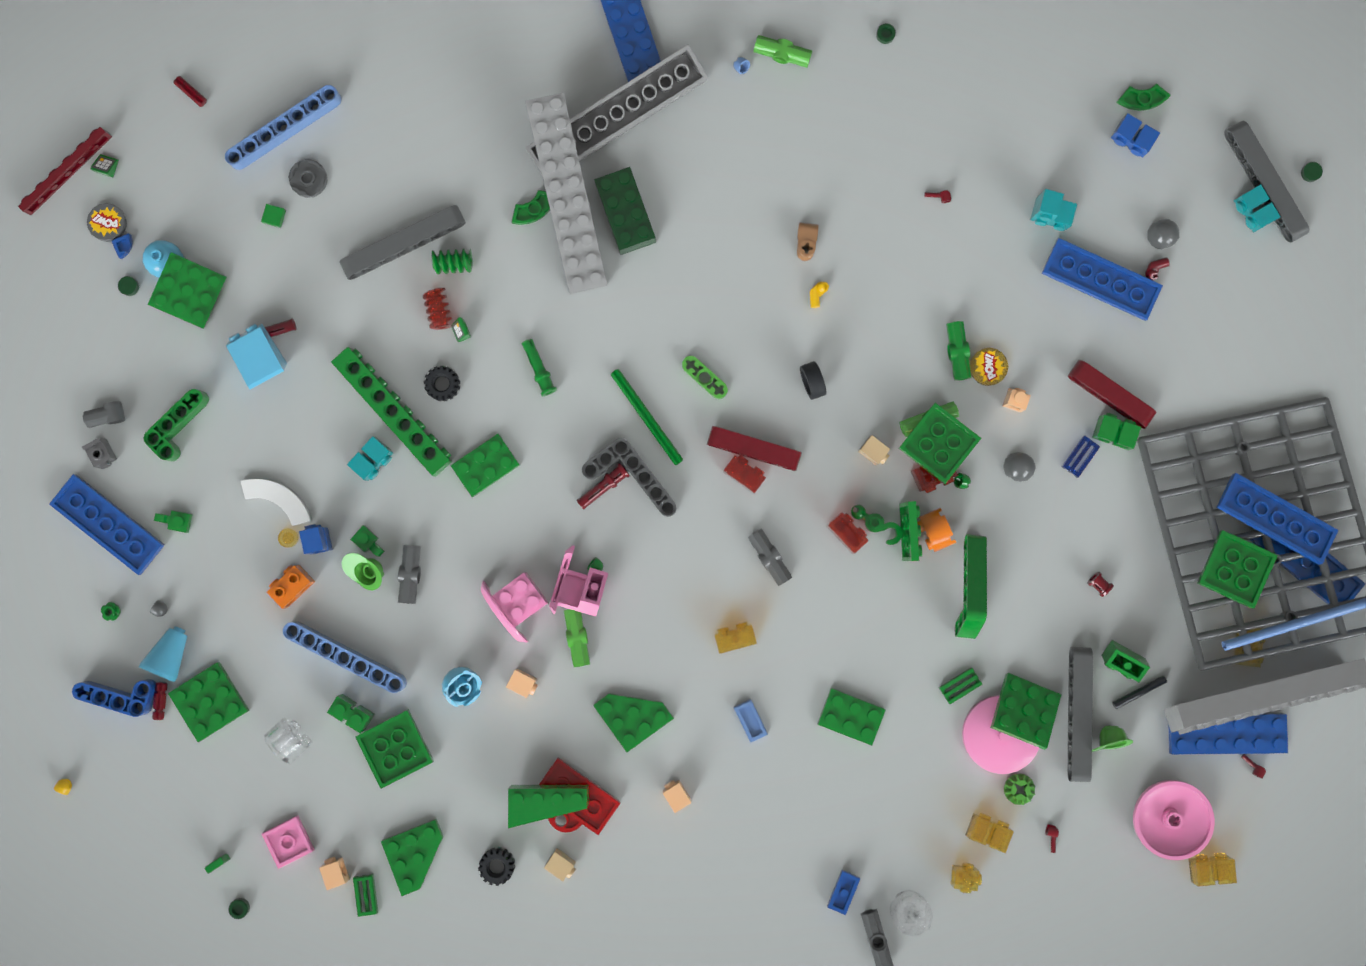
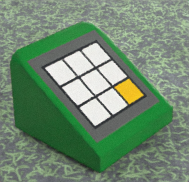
[90,154,119,178]
[451,317,471,342]

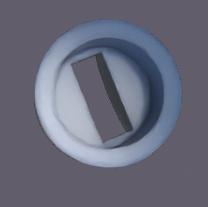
[733,57,750,74]

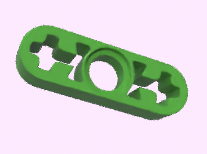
[682,356,728,399]

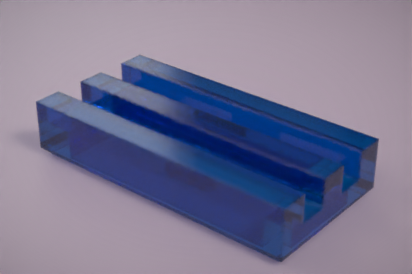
[1061,436,1100,478]

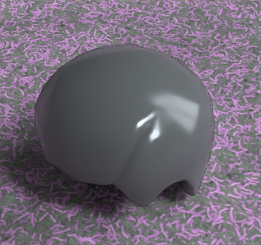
[1147,219,1179,249]
[1003,452,1036,482]

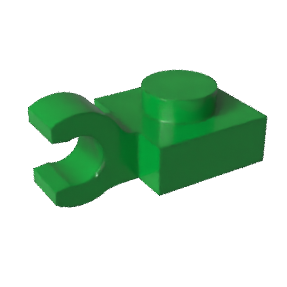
[154,510,193,533]
[350,525,385,557]

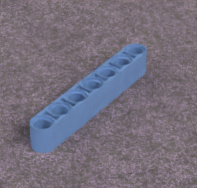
[225,85,342,170]
[283,622,407,693]

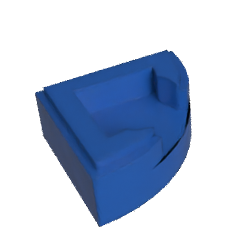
[111,233,133,259]

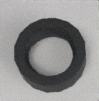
[800,361,827,400]

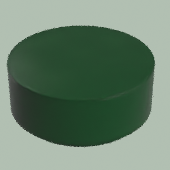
[876,23,896,44]
[1301,162,1323,182]
[118,276,139,296]
[228,898,250,919]

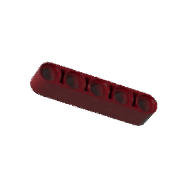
[1068,360,1157,429]
[707,426,802,471]

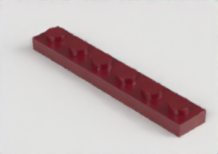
[18,127,112,215]

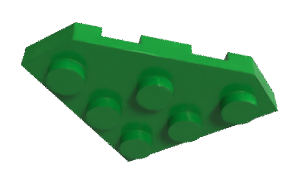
[593,693,674,752]
[381,819,443,896]

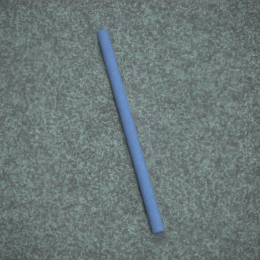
[1222,598,1366,651]

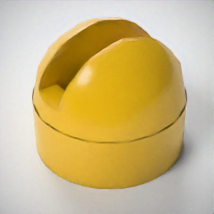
[53,779,72,795]

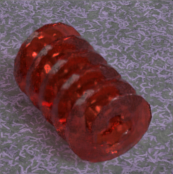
[422,288,454,330]

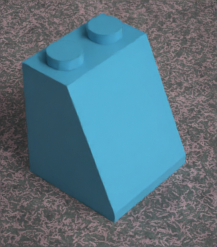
[226,324,287,389]

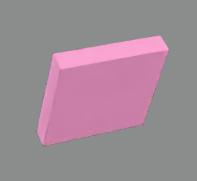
[262,815,315,869]

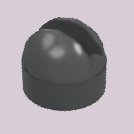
[150,600,168,617]

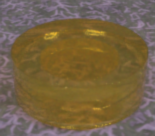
[278,528,299,548]

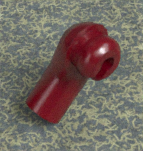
[1145,257,1170,281]

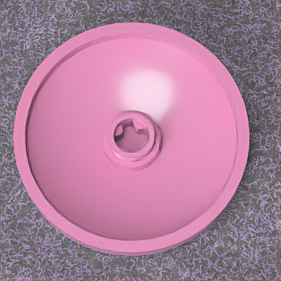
[962,695,1039,774]
[1133,780,1215,860]

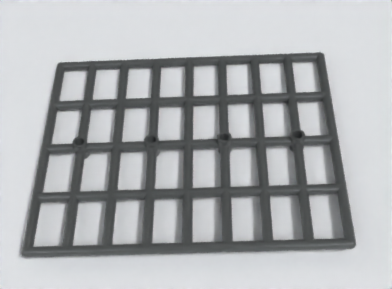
[1137,397,1366,671]

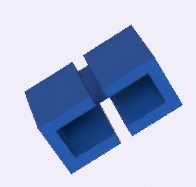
[1111,114,1160,157]
[299,524,333,554]

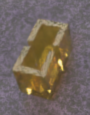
[965,813,1014,853]
[1189,853,1237,887]

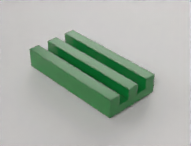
[939,667,983,704]
[353,874,378,917]

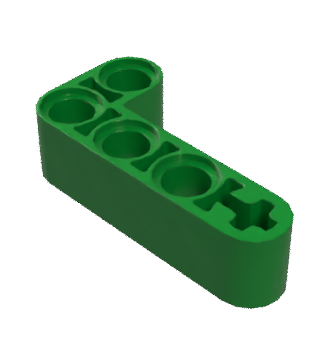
[143,389,209,461]

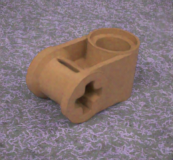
[797,222,819,261]

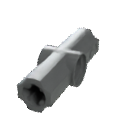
[748,528,792,586]
[398,545,421,604]
[861,909,894,966]

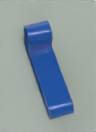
[72,679,157,717]

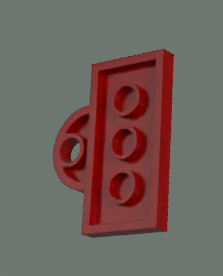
[539,757,621,835]

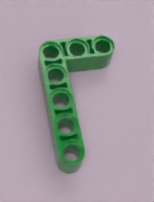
[955,534,987,639]

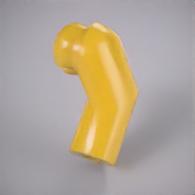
[810,281,829,308]

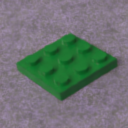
[147,252,227,329]
[898,403,982,484]
[899,501,922,561]
[1197,530,1278,609]
[168,662,250,742]
[990,673,1062,750]
[355,709,434,789]

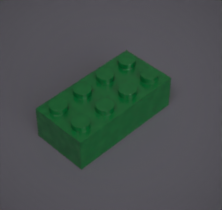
[594,167,656,255]

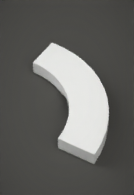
[241,479,312,526]

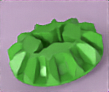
[1004,773,1036,805]

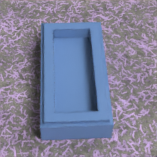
[734,699,768,743]

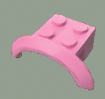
[549,545,608,616]
[481,572,548,643]

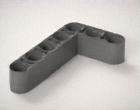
[582,438,676,517]

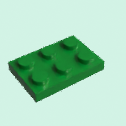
[451,434,520,497]
[817,688,886,746]

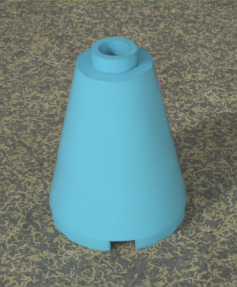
[139,626,187,682]

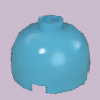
[143,240,184,278]
[442,667,482,707]

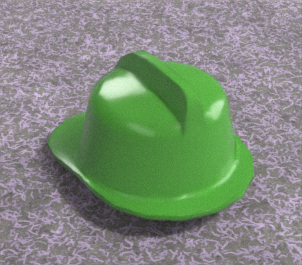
[341,553,384,591]
[1092,725,1133,752]

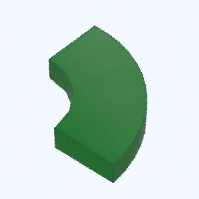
[1116,83,1171,111]
[512,190,550,225]

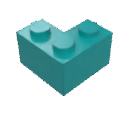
[1030,189,1077,231]

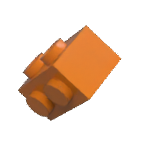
[267,565,315,609]

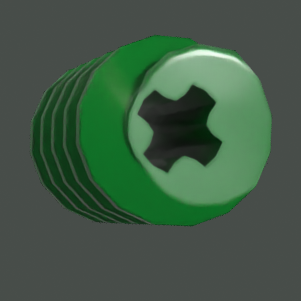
[431,249,473,275]

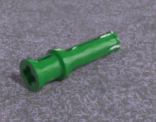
[521,339,557,397]

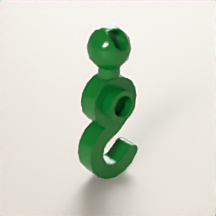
[851,505,902,545]

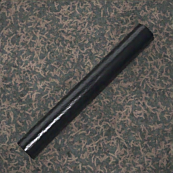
[1112,676,1167,709]

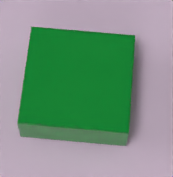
[261,204,286,228]
[204,853,231,874]

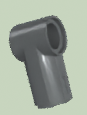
[82,401,125,428]

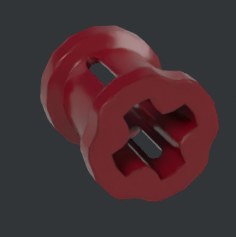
[1087,572,1114,597]

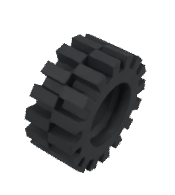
[424,366,461,402]
[478,847,515,886]

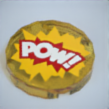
[970,347,1009,386]

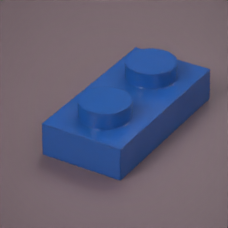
[827,870,860,915]

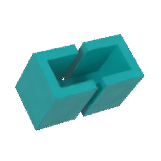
[1234,185,1281,233]
[347,436,393,481]

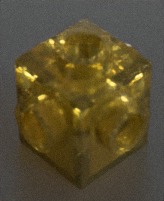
[951,863,982,893]

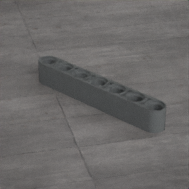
[1224,121,1310,243]
[340,205,466,280]
[1067,647,1093,782]

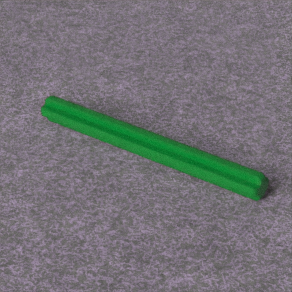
[611,369,683,465]

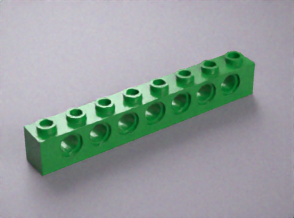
[331,347,452,477]

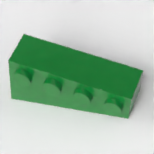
[508,785,589,828]

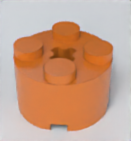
[917,508,956,552]

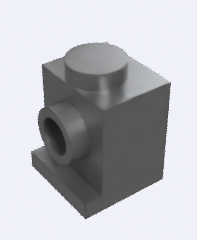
[82,438,117,469]

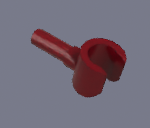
[924,190,951,203]
[1241,754,1266,779]
[1045,824,1059,853]

